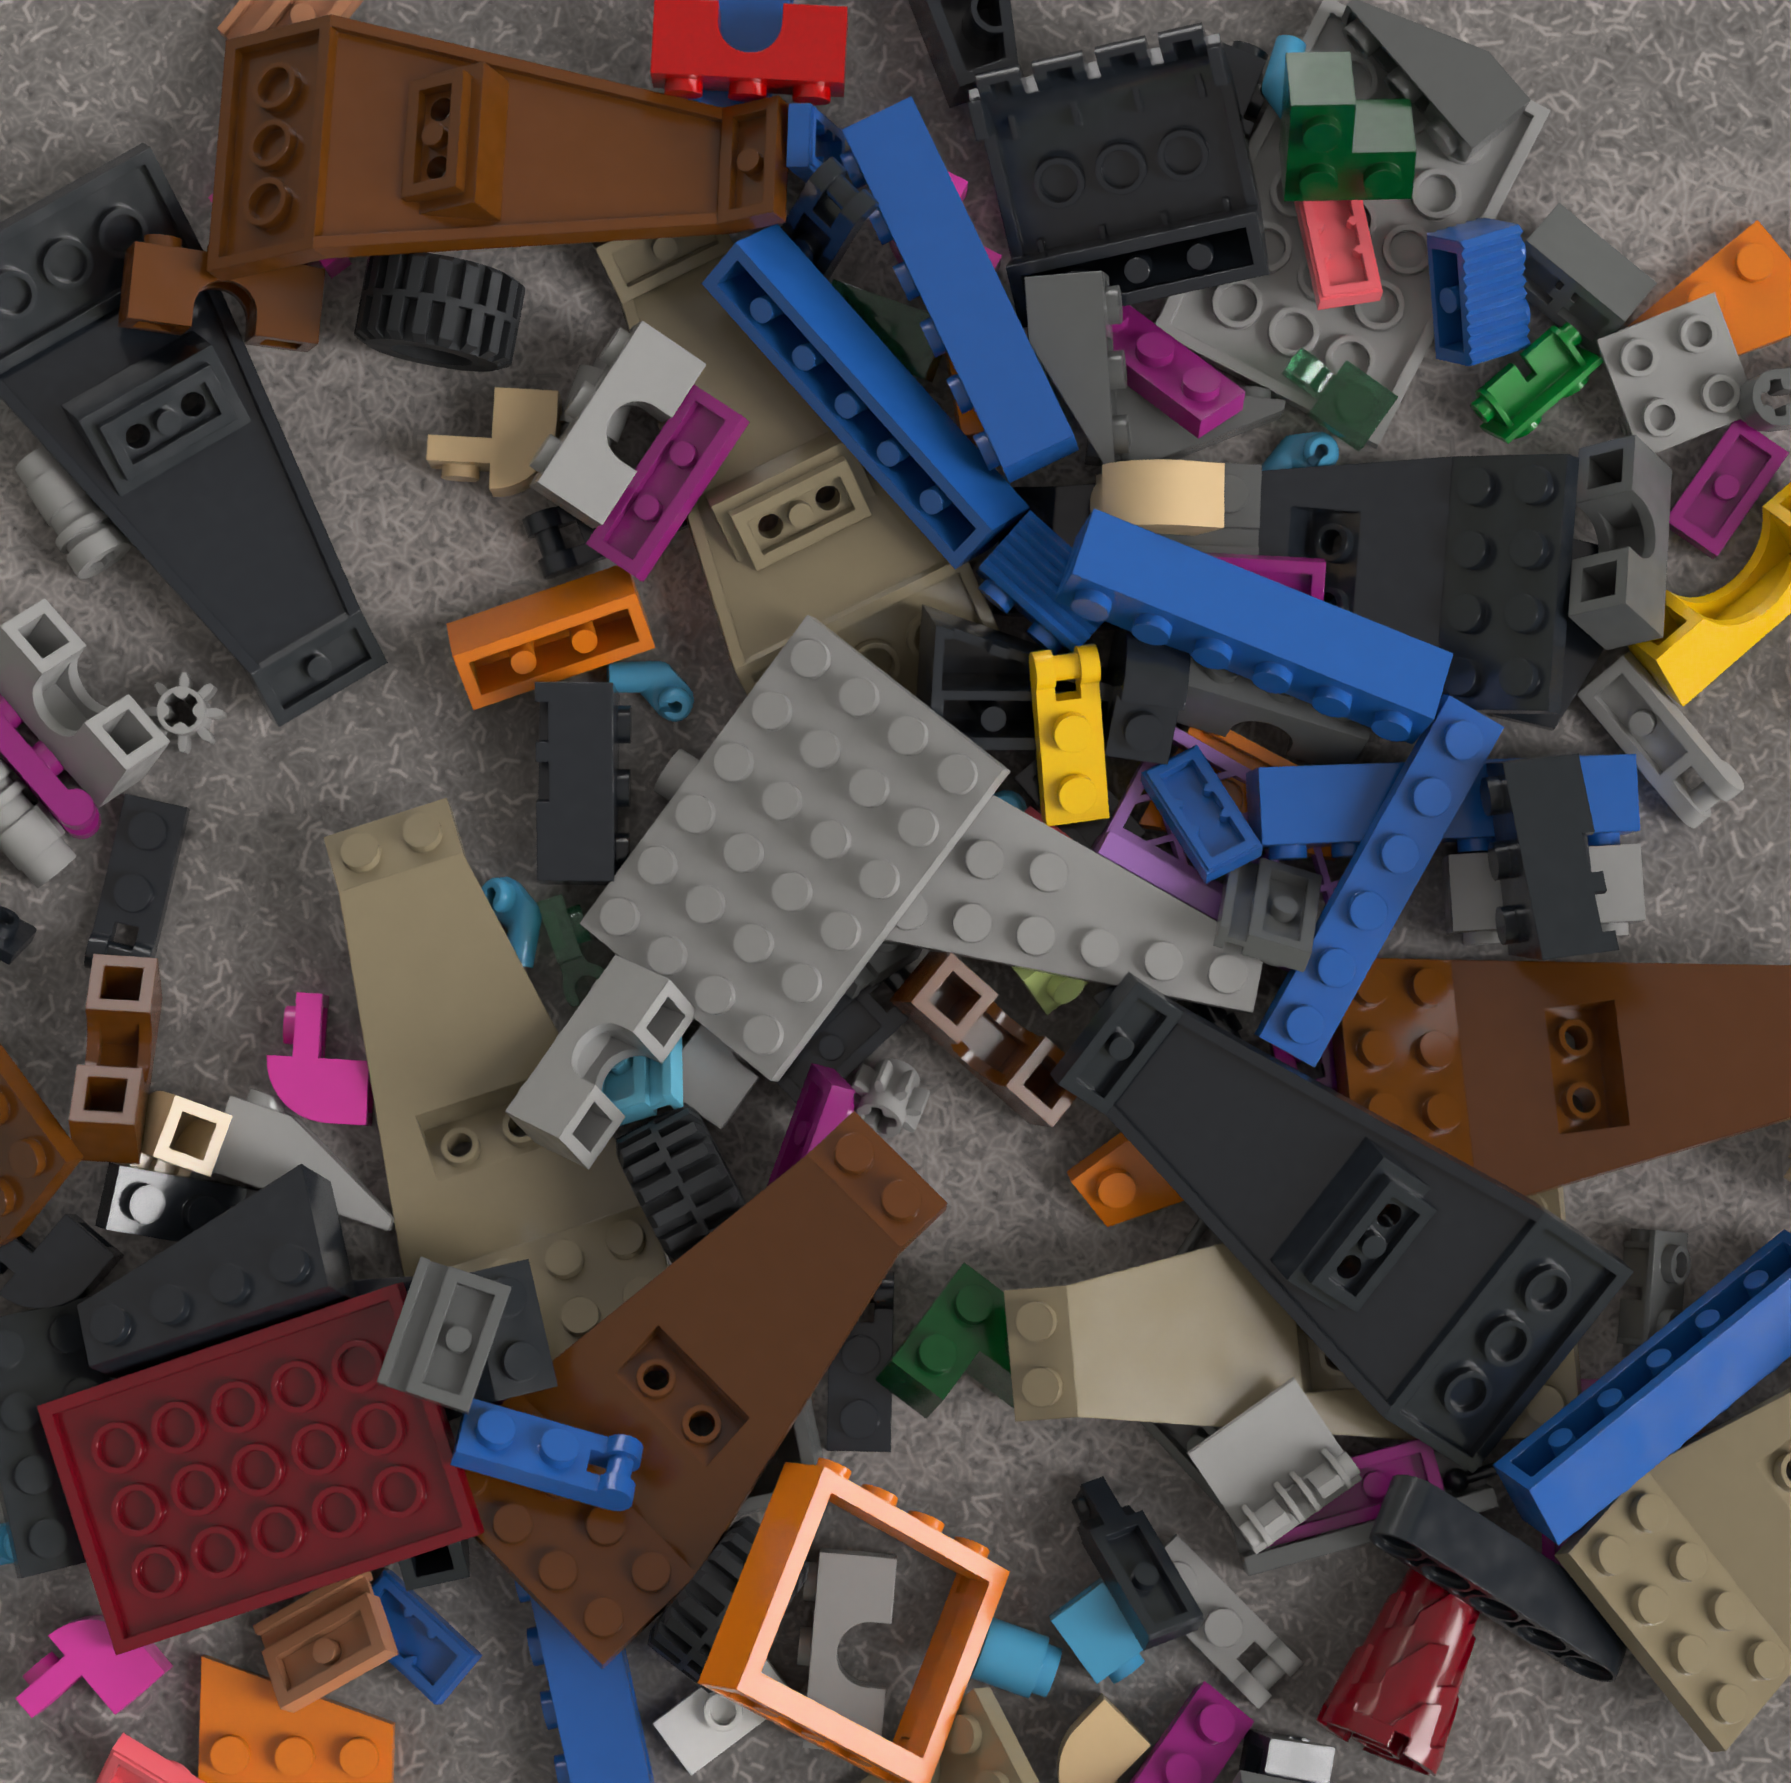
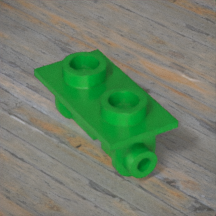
[1470,322,1604,444]

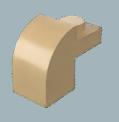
[426,387,562,497]
[1090,459,1225,536]
[120,1091,232,1177]
[1057,1693,1151,1783]

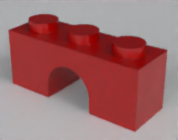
[650,0,848,106]

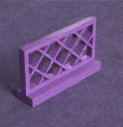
[1090,727,1339,973]

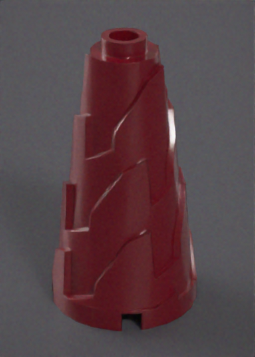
[1316,1568,1480,1777]

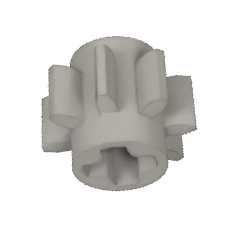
[143,672,227,754]
[851,1059,930,1138]

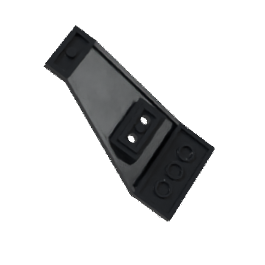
[0,143,388,727]

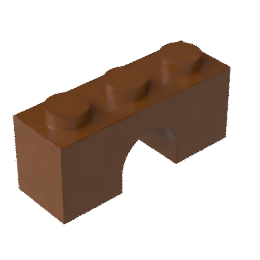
[118,234,326,352]
[889,951,1077,1128]
[68,954,163,1164]

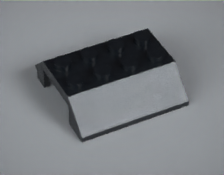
[968,22,1270,328]

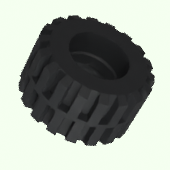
[354,253,525,372]
[616,1103,746,1263]
[647,1516,810,1693]

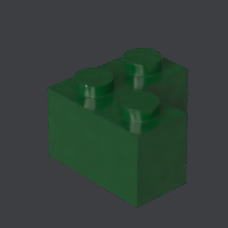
[1279,51,1417,201]
[875,1262,1014,1419]

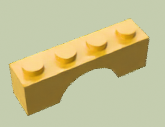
[1628,482,1791,707]

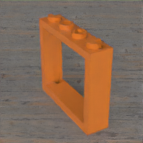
[698,1457,1010,1783]

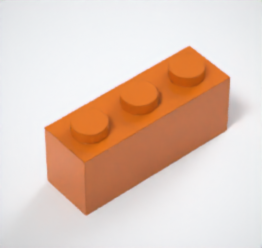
[446,565,655,710]

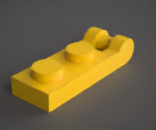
[1029,644,1110,826]

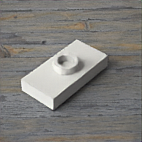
[653,1659,788,1776]

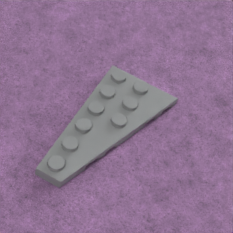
[884,795,1263,1014]

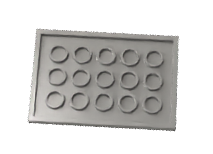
[1155,0,1551,449]
[579,614,1010,1081]

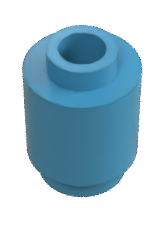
[970,1617,1062,1698]

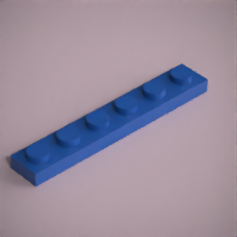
[1254,694,1504,1068]

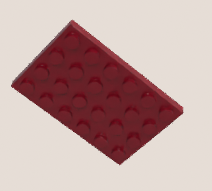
[37,1282,485,1655]

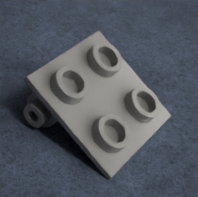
[1596,292,1747,454]
[1186,1377,1362,1554]

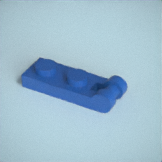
[450,1399,644,1511]

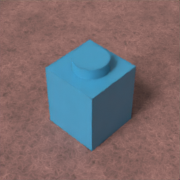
[1049,1577,1145,1684]

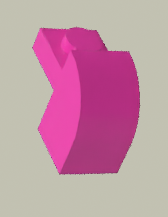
[267,992,374,1126]
[15,1615,173,1718]

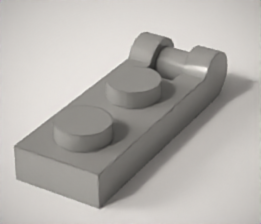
[1577,651,1744,828]
[1164,1534,1304,1709]

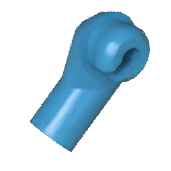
[482,877,542,968]

